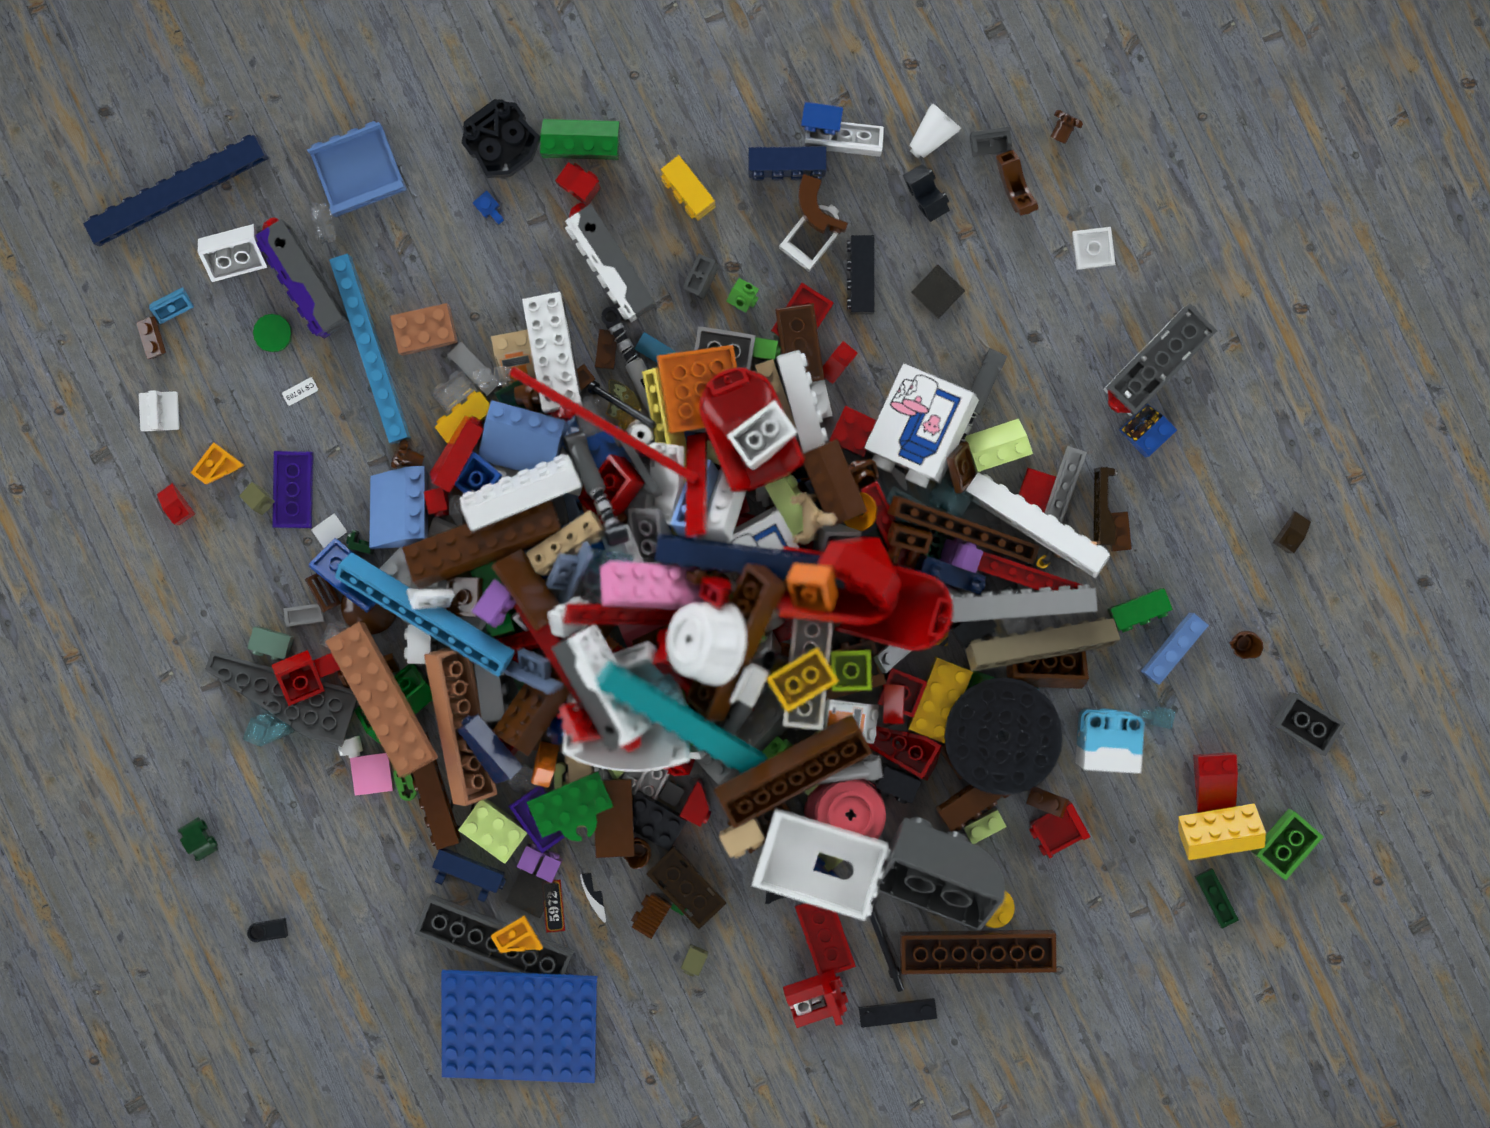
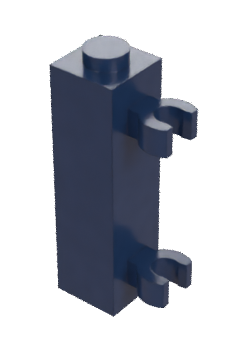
[914,554,987,595]
[432,848,507,902]

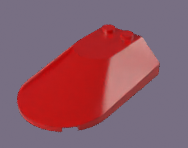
[699,368,805,492]
[775,546,899,625]
[835,566,954,651]

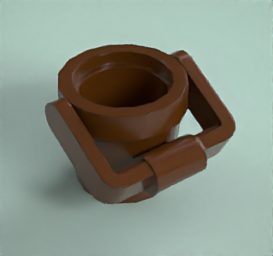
[514,384,541,413]
[848,459,879,492]

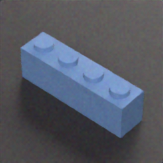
[1141,613,1209,685]

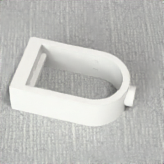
[779,204,839,272]

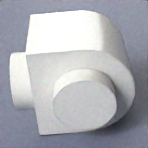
[338,736,363,758]

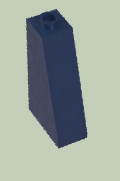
[458,714,523,784]

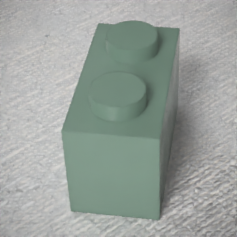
[247,626,295,661]

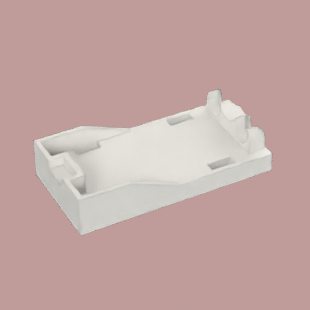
[645,442,684,525]

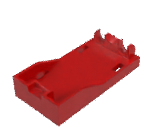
[652,629,694,696]
[557,702,602,743]

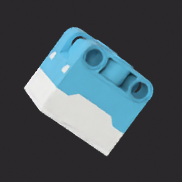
[1075,708,1144,773]

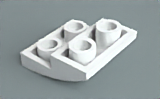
[622,769,670,800]

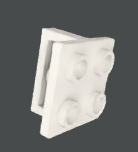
[139,390,180,432]

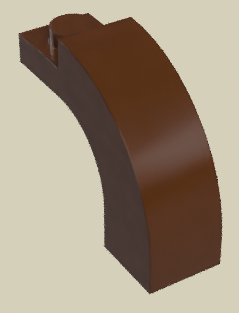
[996,149,1039,216]
[798,174,848,234]

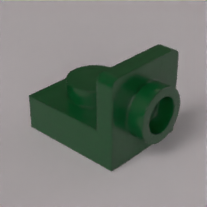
[346,530,374,554]

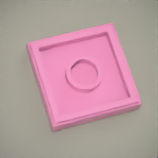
[350,753,394,796]

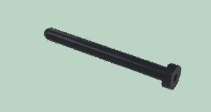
[587,381,656,428]

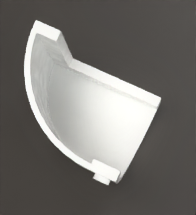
[563,641,690,771]

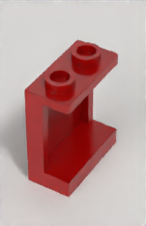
[1029,801,1090,859]

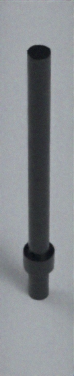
[869,901,905,992]

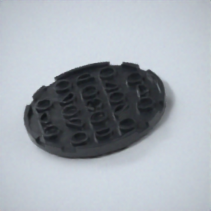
[945,678,1063,795]

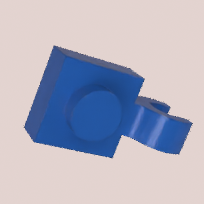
[472,190,504,225]

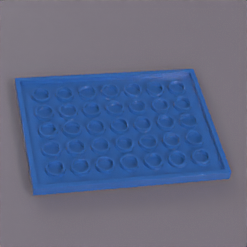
[441,970,597,1083]

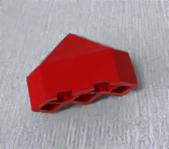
[817,536,902,608]

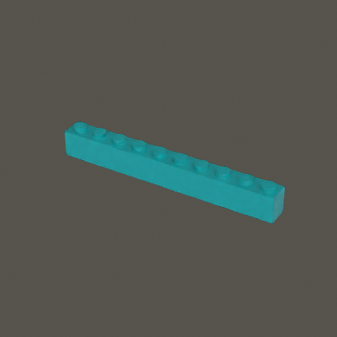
[595,660,768,774]

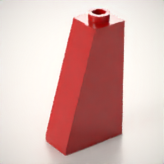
[429,415,484,493]

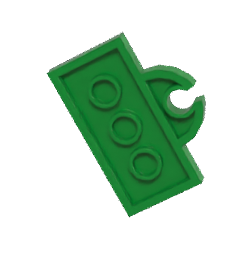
[527,771,614,842]

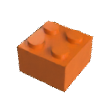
[787,563,838,612]

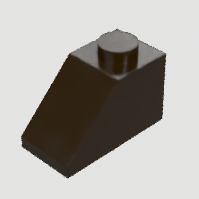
[1273,511,1311,553]

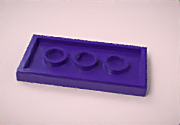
[272,451,313,528]

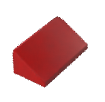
[883,684,904,724]

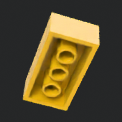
[907,657,973,744]
[1178,803,1266,860]

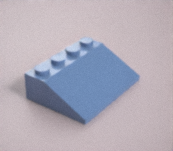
[479,400,569,471]
[369,466,428,549]

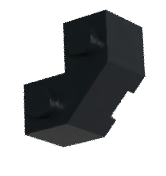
[903,164,950,222]

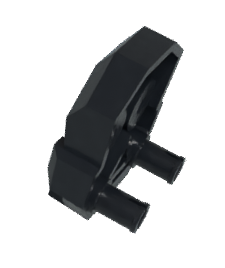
[461,99,540,178]

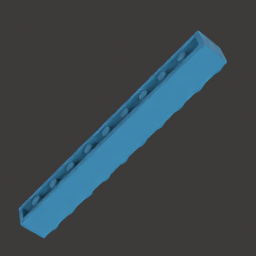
[329,254,411,444]
[335,552,515,677]

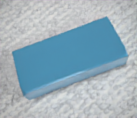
[149,287,194,325]
[635,332,677,364]

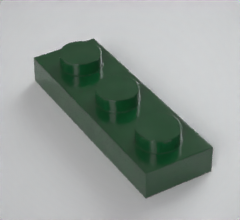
[1194,868,1239,929]

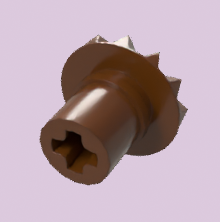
[1050,110,1083,144]
[391,440,424,469]

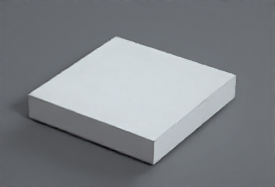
[1072,227,1116,270]

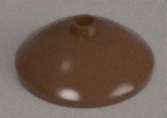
[341,595,397,635]

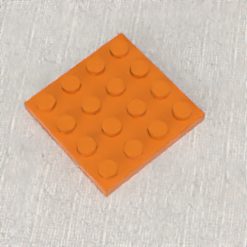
[656,345,737,434]

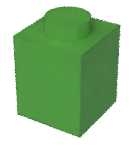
[752,337,781,362]

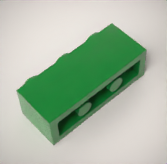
[1108,588,1173,633]

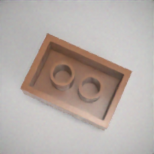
[390,303,458,356]

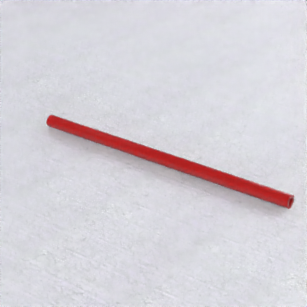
[509,367,699,484]

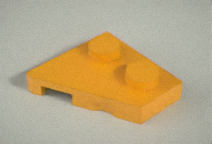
[190,442,244,485]
[491,915,543,953]

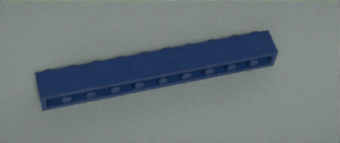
[83,135,269,247]
[655,533,847,589]

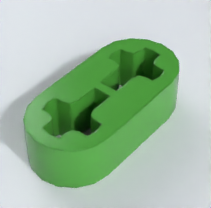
[393,770,418,801]

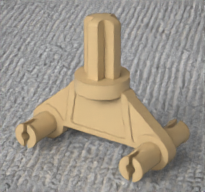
[791,493,837,544]

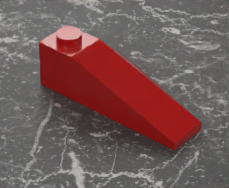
[868,726,942,781]

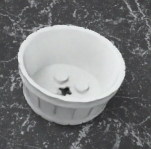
[666,602,746,686]

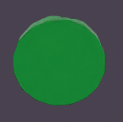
[253,314,292,352]

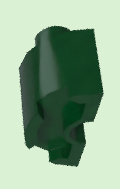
[178,817,218,861]

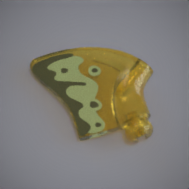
[605,379,642,430]

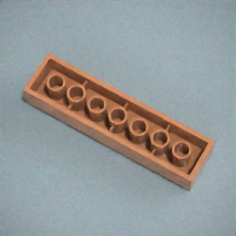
[325,622,439,777]
[424,647,497,806]

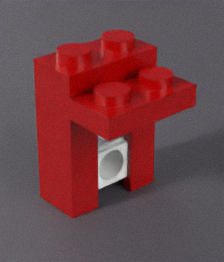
[783,970,849,1028]

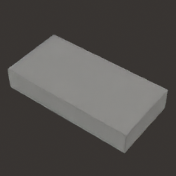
[283,604,325,627]

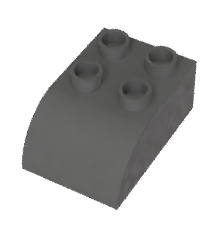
[876,817,1005,931]

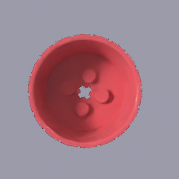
[804,779,886,839]

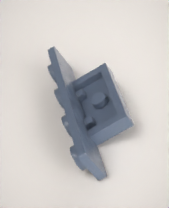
[546,542,593,605]
[503,649,563,694]

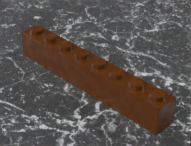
[887,495,1040,564]

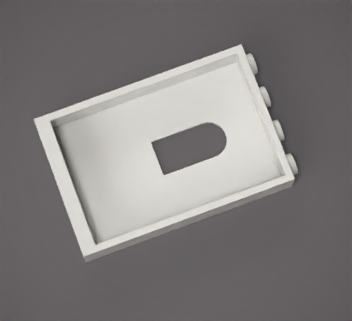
[752,808,891,921]

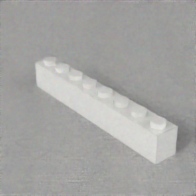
[965,472,1110,579]

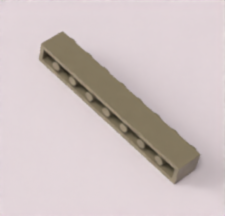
[965,617,1120,672]

